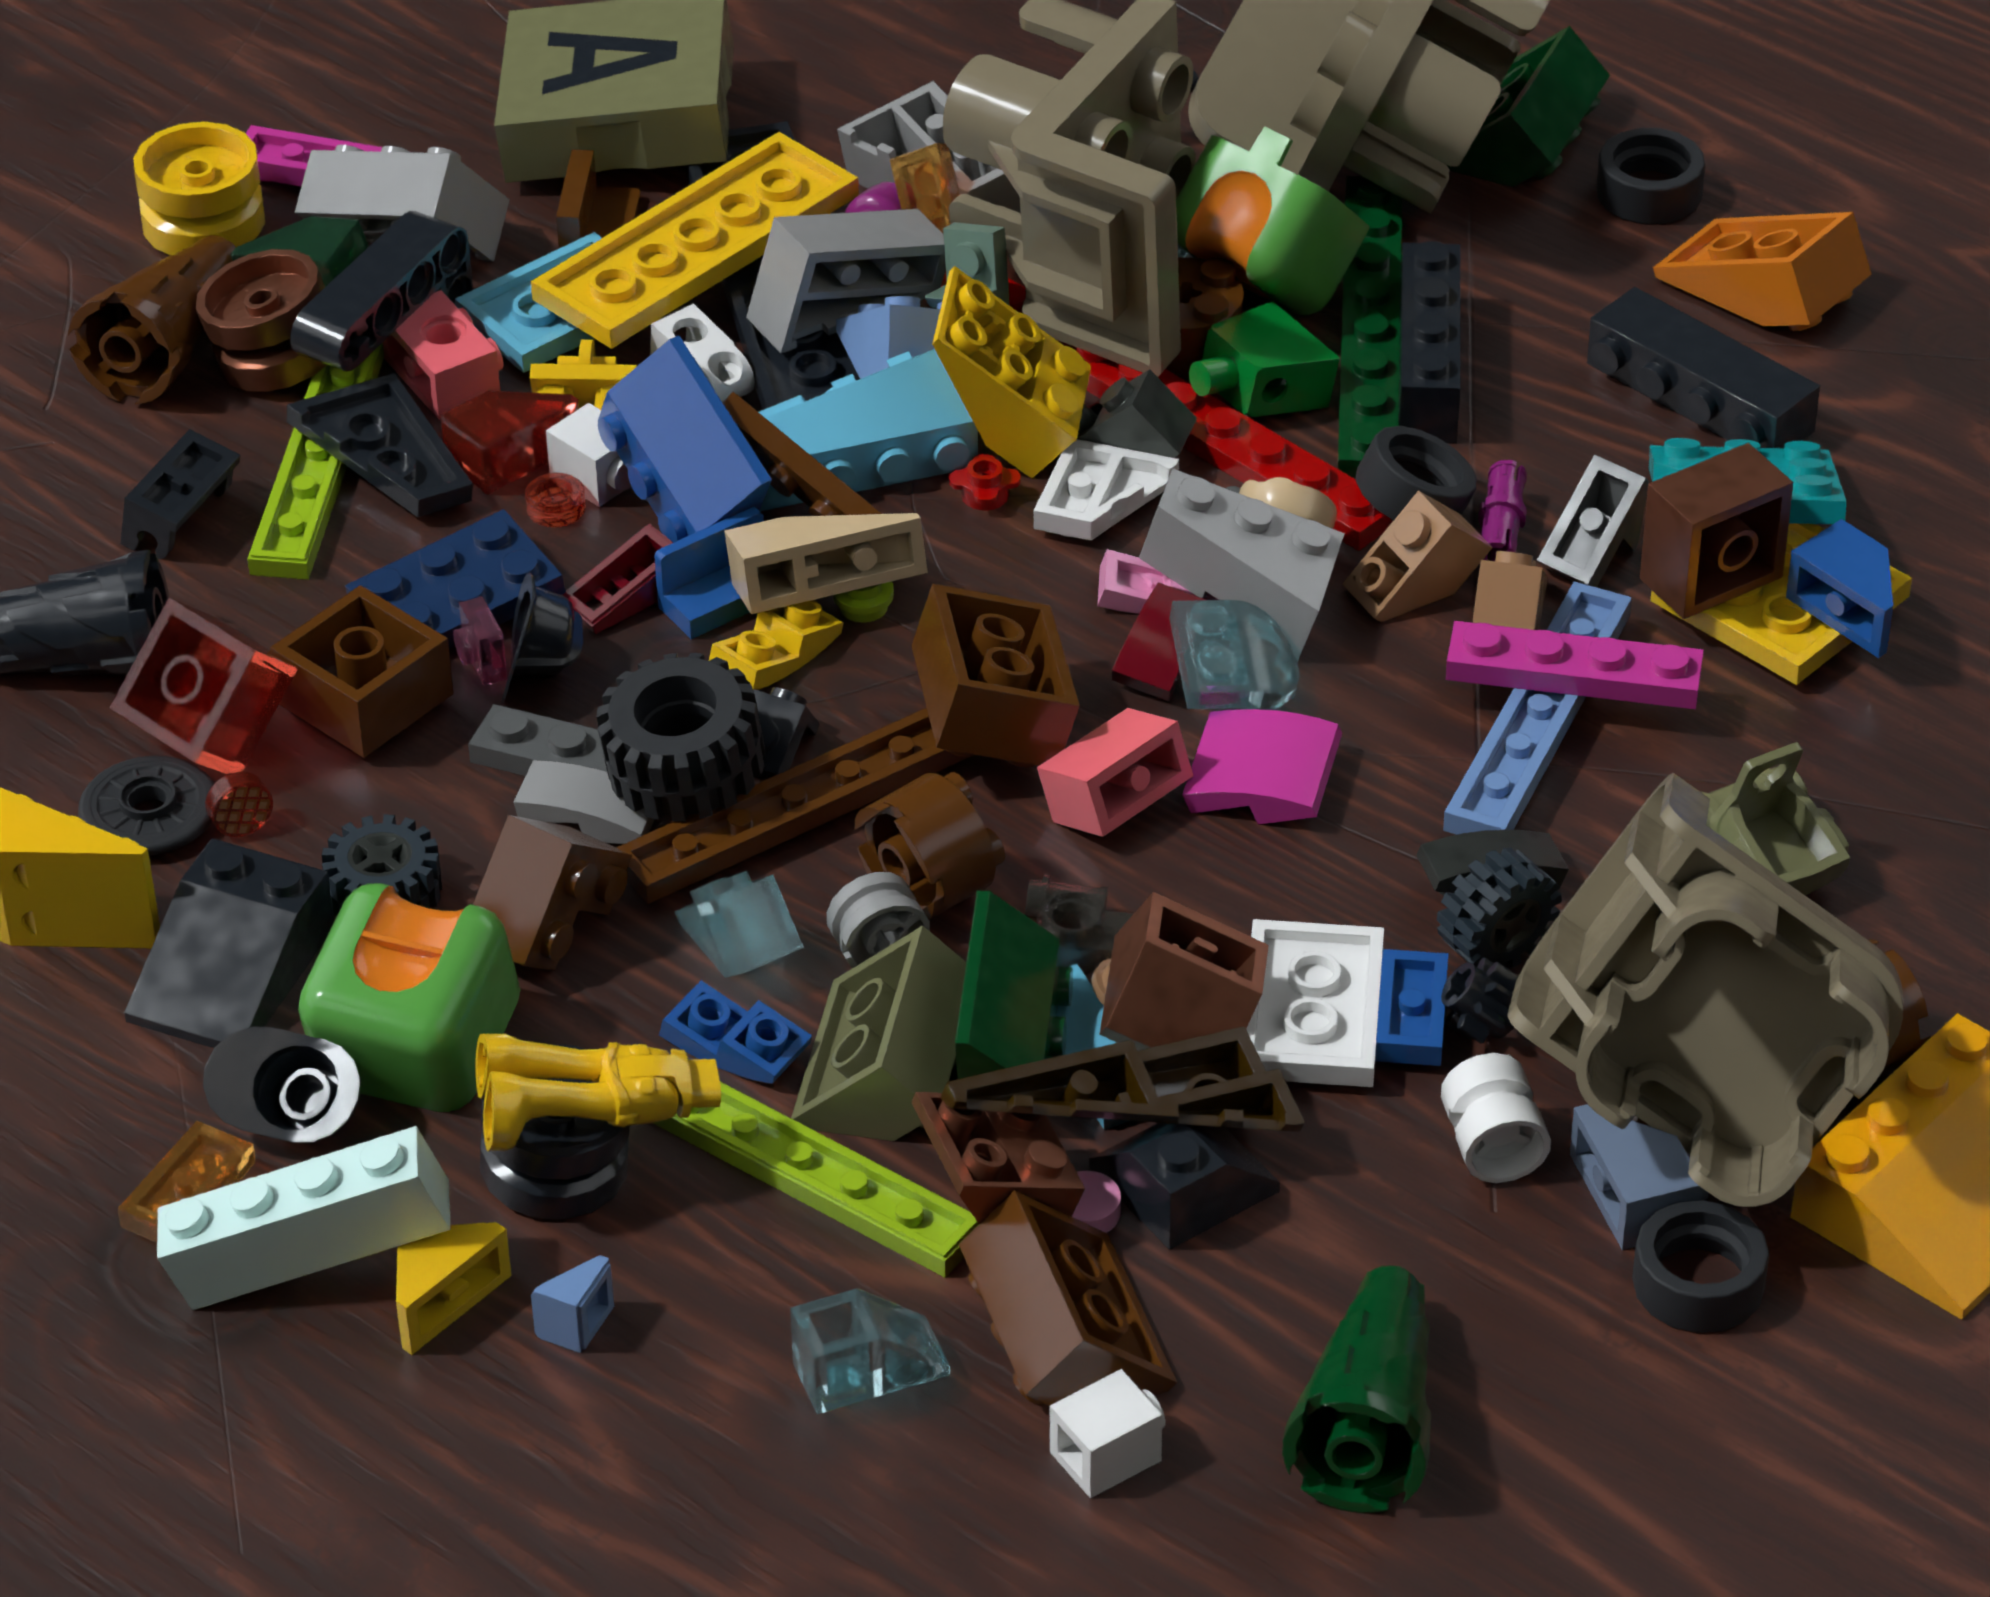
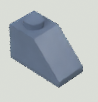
[1570,1104,1709,1250]

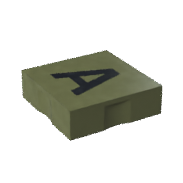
[494,0,734,183]

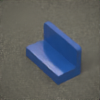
[655,507,764,639]

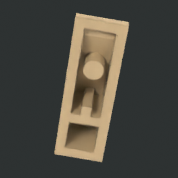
[724,513,928,614]

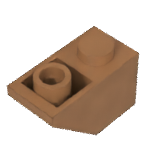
[1342,490,1493,622]
[1472,551,1548,630]

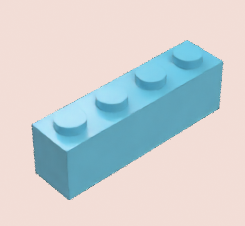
[759,349,978,511]

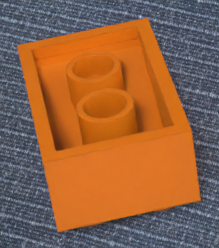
[1653,212,1872,331]

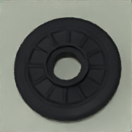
[78,756,219,855]

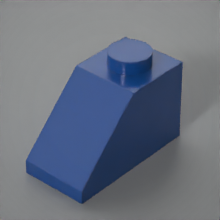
[1786,519,1893,658]

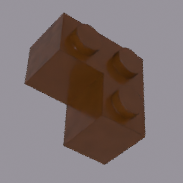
[473,815,632,971]

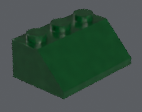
[1447,26,1610,187]
[955,891,1073,1079]

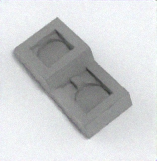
[513,760,655,844]

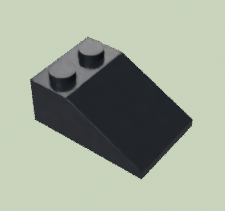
[124,838,334,1048]

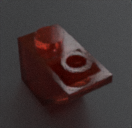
[441,391,579,495]

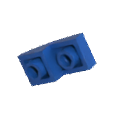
[659,980,812,1084]

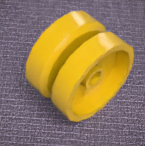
[133,121,265,256]

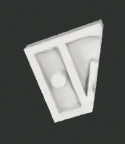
[1034,439,1179,540]

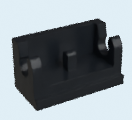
[120,429,241,559]

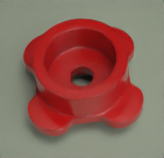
[949,454,1021,511]

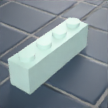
[157,1126,451,1311]

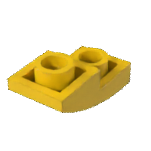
[709,600,844,690]

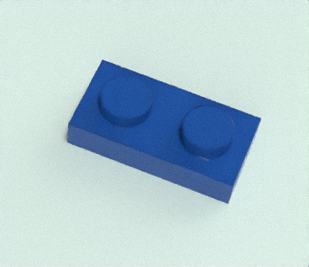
[1375,949,1449,1066]

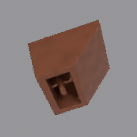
[1099,892,1269,1051]
[911,1092,1085,1224]

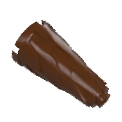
[68,235,240,405]

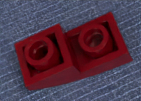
[1112,582,1215,702]

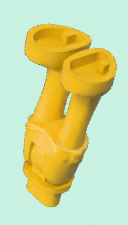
[475,1034,721,1152]

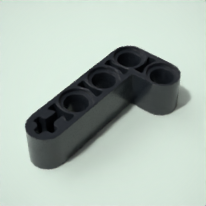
[291,211,473,371]

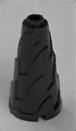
[0,550,175,677]

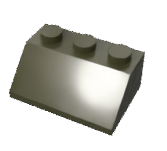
[791,926,967,1141]

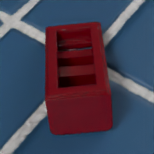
[562,523,673,634]

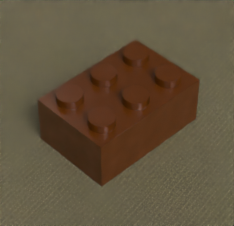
[911,584,1080,768]

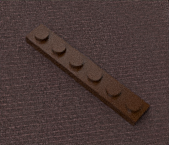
[616,707,969,904]

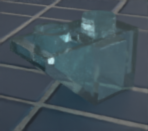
[674,870,803,978]
[790,1288,950,1414]

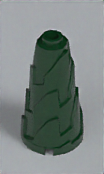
[1282,1266,1432,1513]

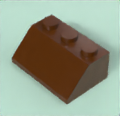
[959,1190,1178,1406]

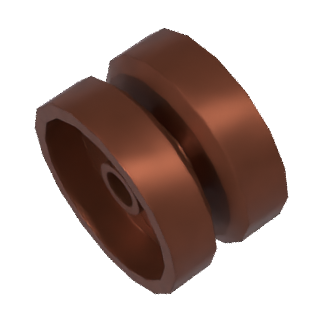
[196,249,327,392]

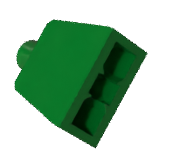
[1189,302,1340,417]

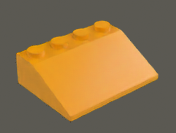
[1791,1013,1990,1320]

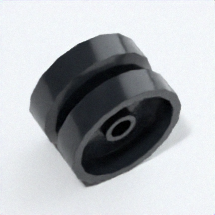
[480,1044,630,1220]

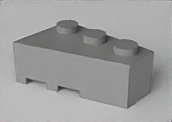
[295,145,510,262]

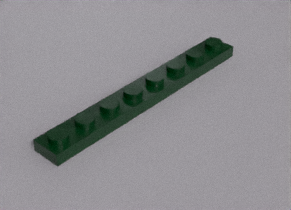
[1337,176,1402,478]

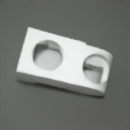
[650,304,755,402]

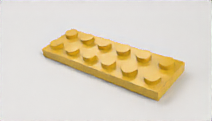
[531,132,859,349]

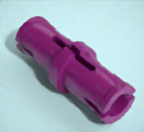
[1478,460,1527,561]

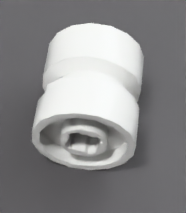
[1441,1053,1551,1183]

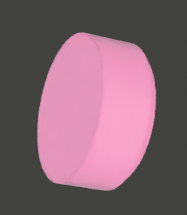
[1072,1171,1121,1233]

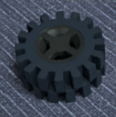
[321,814,442,915]
[1436,847,1562,968]

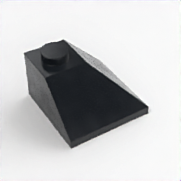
[1089,1123,1280,1250]

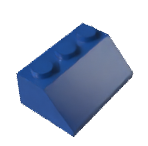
[597,335,772,543]

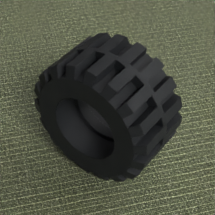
[596,653,766,822]

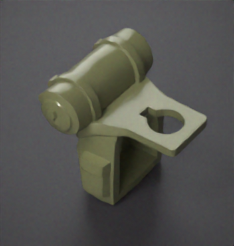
[1701,742,1850,896]

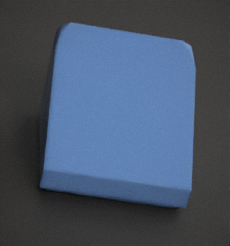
[531,1255,614,1353]

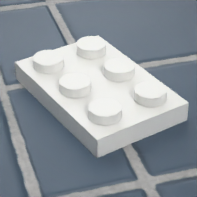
[1246,919,1384,1087]

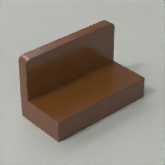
[556,149,641,249]

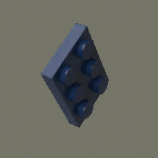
[345,509,566,649]

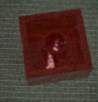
[110,598,298,779]

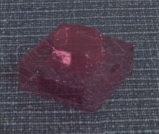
[454,596,507,686]

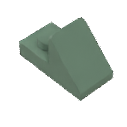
[925,222,1010,309]

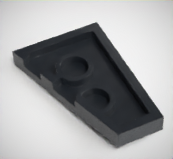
[287,373,473,517]

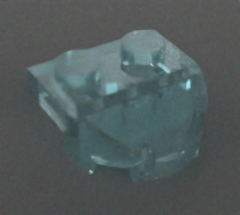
[1169,600,1300,711]

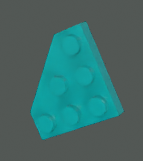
[1649,438,1847,524]

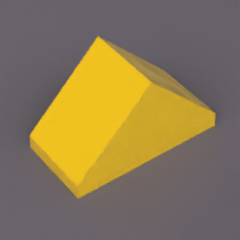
[396,1222,511,1355]

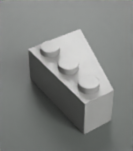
[837,81,1021,226]
[746,209,946,353]
[1139,469,1344,662]

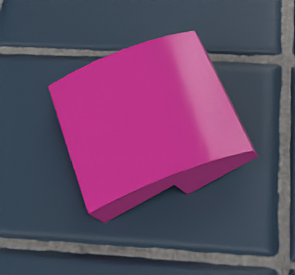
[1182,709,1342,825]

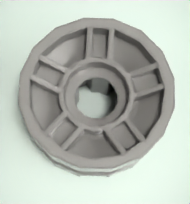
[826,872,930,968]

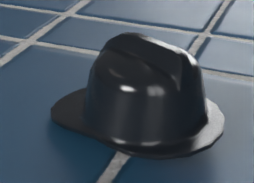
[501,573,583,704]
[203,1027,361,1143]

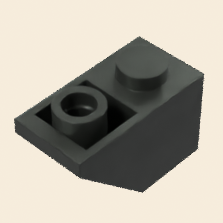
[1056,369,1197,460]

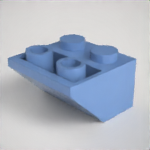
[836,296,942,379]

